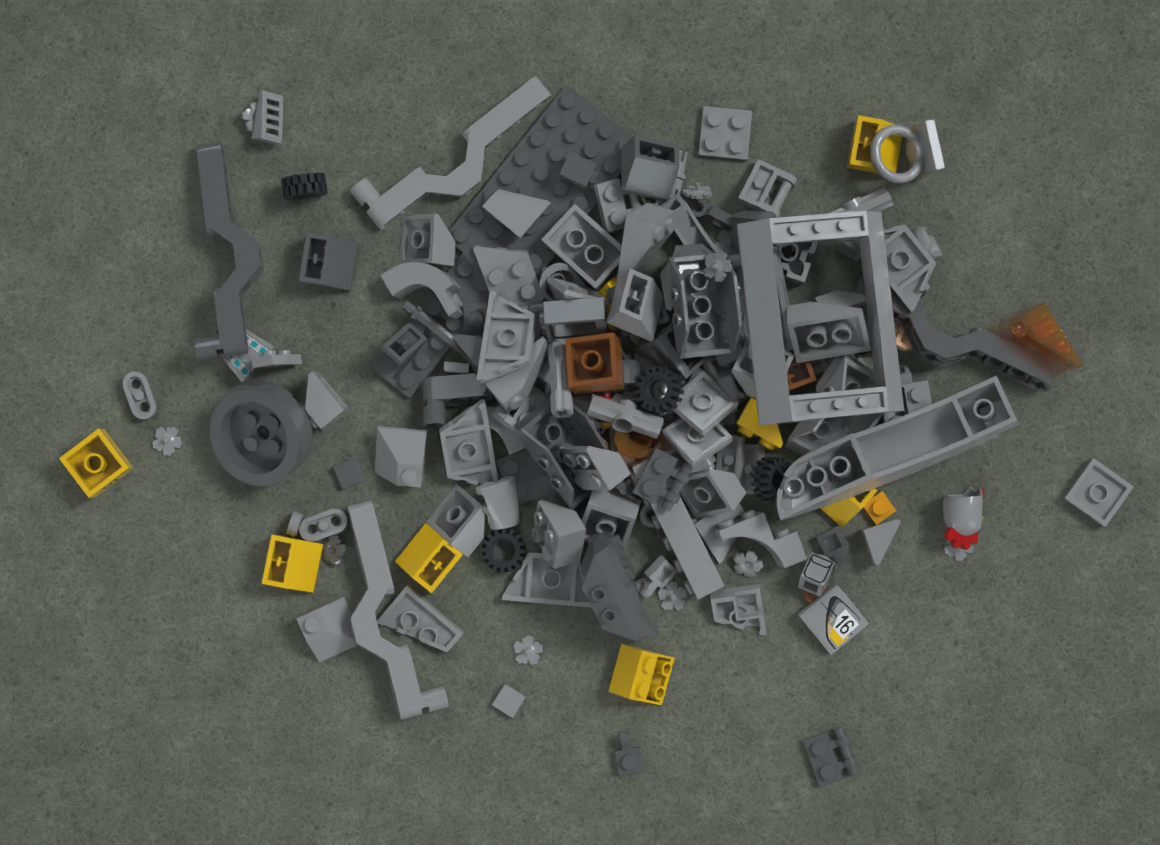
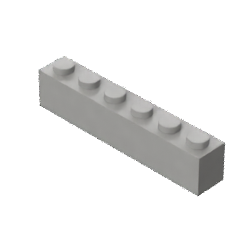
[630,454,724,599]

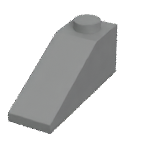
[485,336,548,413]

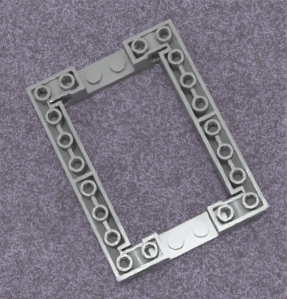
[737,211,904,426]

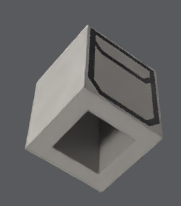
[798,553,835,597]

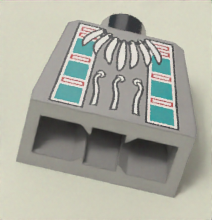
[215,329,277,383]

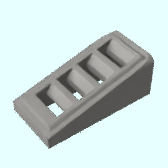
[252,90,283,144]

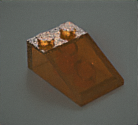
[1010,302,1083,370]

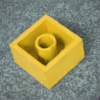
[59,428,134,498]

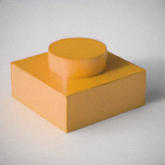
[863,491,896,525]

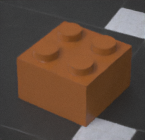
[565,332,624,395]

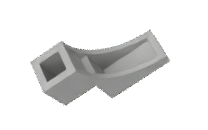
[660,194,719,253]
[713,509,807,568]

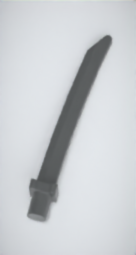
[402,301,468,362]

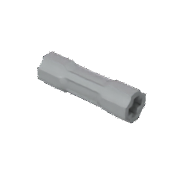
[548,341,573,418]

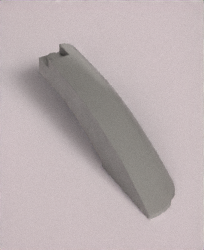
[777,376,1019,520]

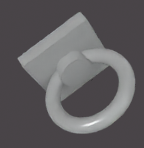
[870,120,945,183]

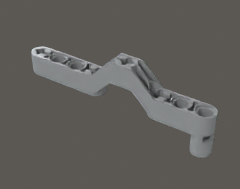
[350,76,552,230]
[346,500,449,720]

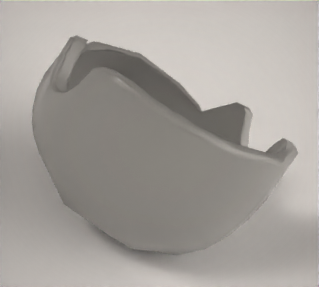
[912,226,943,261]

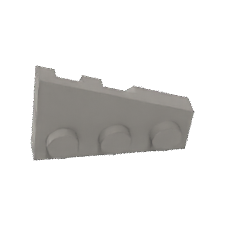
[377,584,464,652]

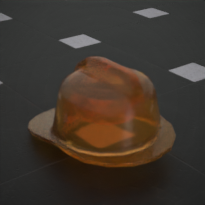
[614,425,666,459]

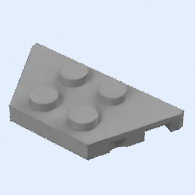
[852,225,936,313]
[473,245,544,308]
[476,291,537,384]
[439,399,498,485]
[502,552,592,608]

